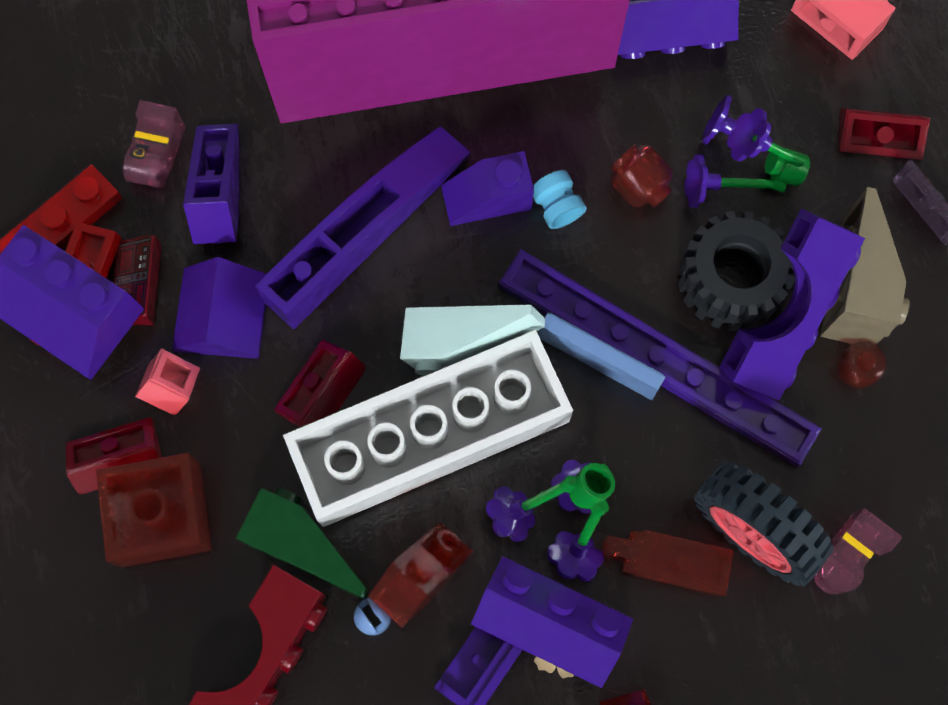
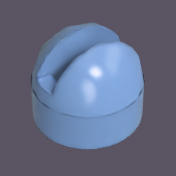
[354,597,391,636]

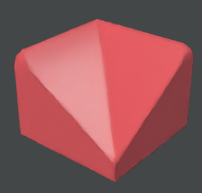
[135,348,200,415]

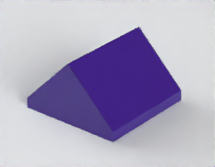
[172,257,266,359]

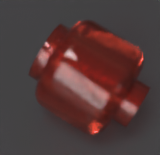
[610,144,673,208]

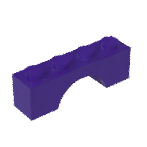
[719,208,865,400]

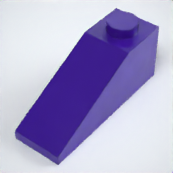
[183,124,239,244]

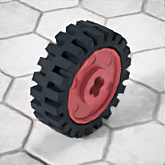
[694,462,834,587]

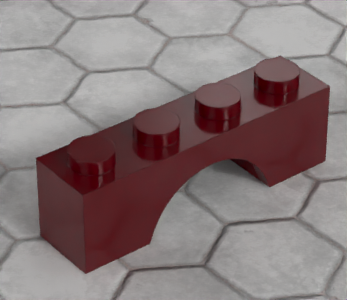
[189,565,327,705]

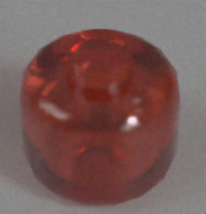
[837,341,886,388]

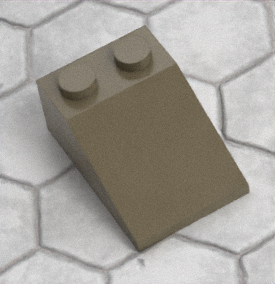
[820,187,910,349]

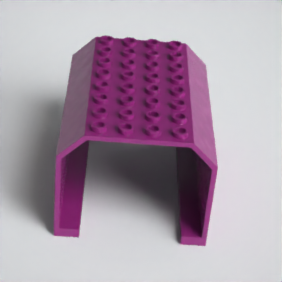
[247,0,630,123]

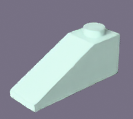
[400,305,545,376]

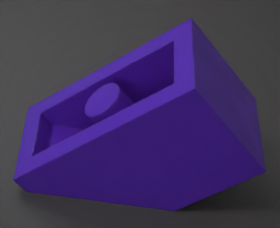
[441,151,534,226]

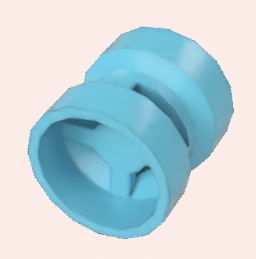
[533,170,587,229]

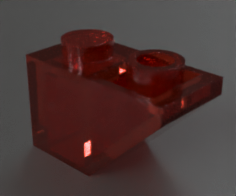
[368,522,473,628]

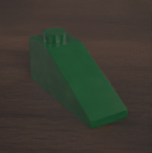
[236,487,369,599]

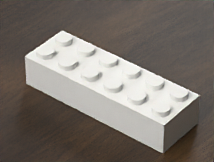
[283,330,573,527]

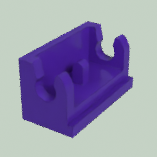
[434,627,522,705]

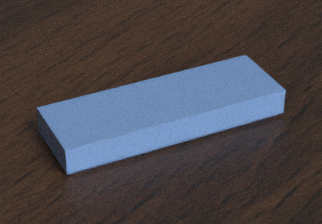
[538,313,665,400]

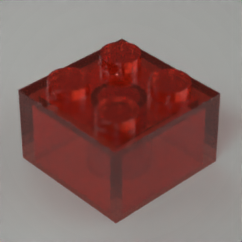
[96,453,212,568]

